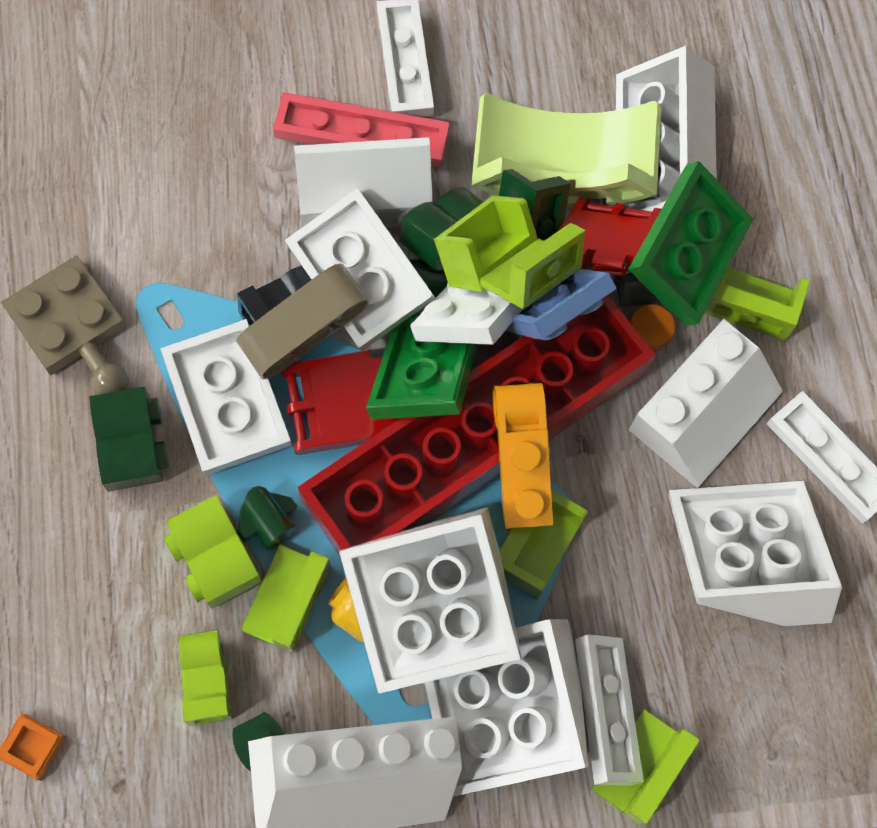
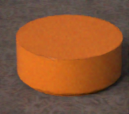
[630,304,675,351]

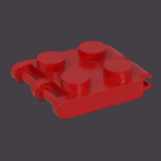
[558,197,662,277]
[281,350,398,455]

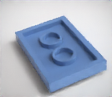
[505,269,616,340]

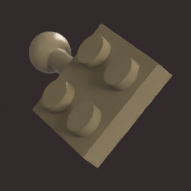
[1,255,128,395]

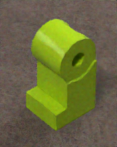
[179,629,233,726]

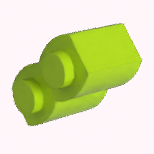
[163,495,262,609]

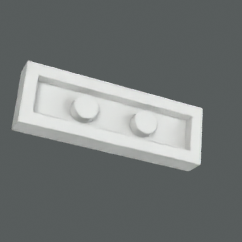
[377,0,434,117]
[766,391,877,524]
[575,634,644,786]

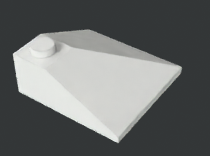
[668,481,842,626]
[339,508,521,694]
[425,619,588,797]

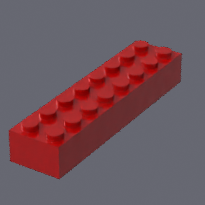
[297,295,656,557]

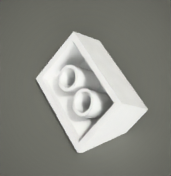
[294,137,432,229]
[629,319,783,488]

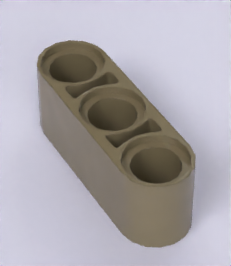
[236,263,369,380]

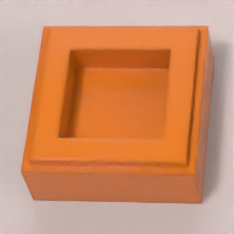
[0,713,67,781]

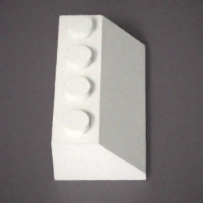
[616,46,717,212]
[248,716,462,828]

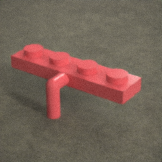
[273,92,449,168]

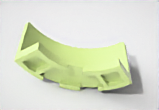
[471,93,662,207]

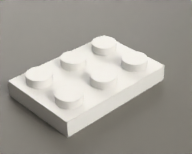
[285,188,436,351]
[410,284,523,344]
[160,319,292,476]

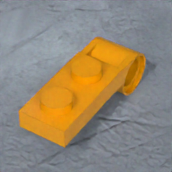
[493,383,553,529]

